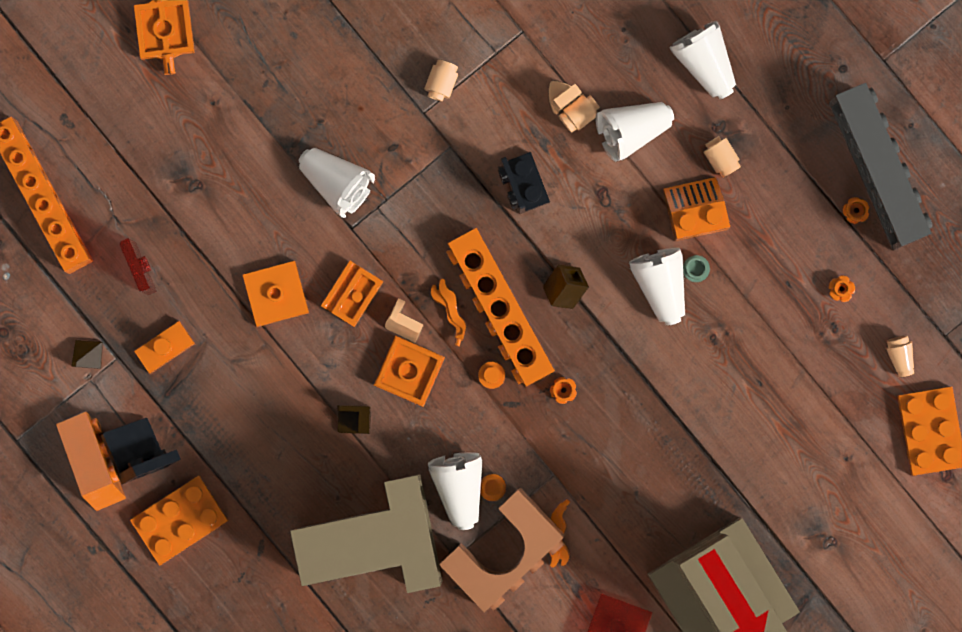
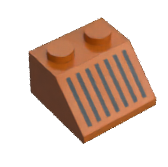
[663,177,730,241]

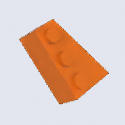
[56,412,126,511]

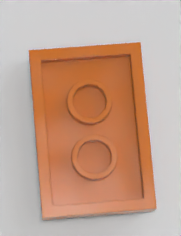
[897,387,962,476]
[130,475,229,566]

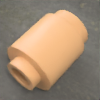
[424,60,458,102]
[558,94,600,133]
[704,136,741,178]

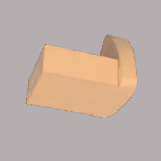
[549,81,582,115]
[385,298,423,343]

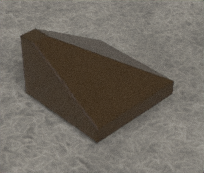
[71,340,103,369]

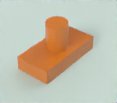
[134,321,195,374]

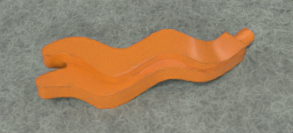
[431,279,466,347]
[549,499,570,568]

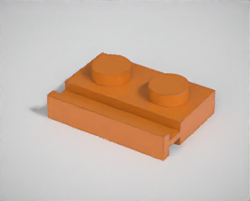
[321,261,383,327]

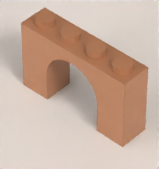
[439,488,565,613]

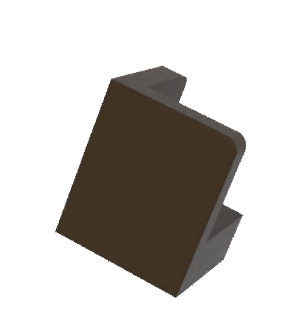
[543,264,589,309]
[337,405,371,434]

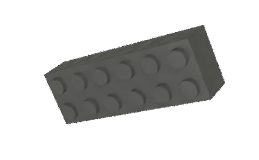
[829,83,933,251]

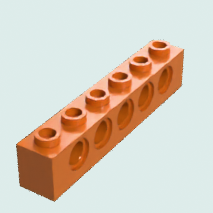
[0,117,93,274]
[446,228,555,387]

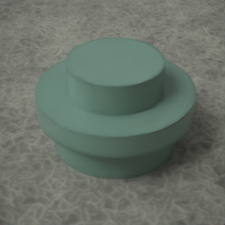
[683,255,710,282]

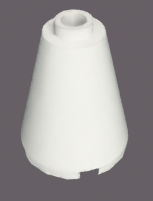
[669,21,736,99]
[596,102,674,162]
[299,148,375,218]
[629,247,685,325]
[428,452,482,530]

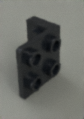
[498,152,550,214]
[101,418,181,485]

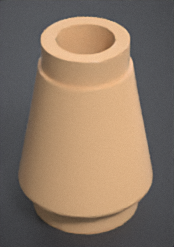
[886,335,914,377]

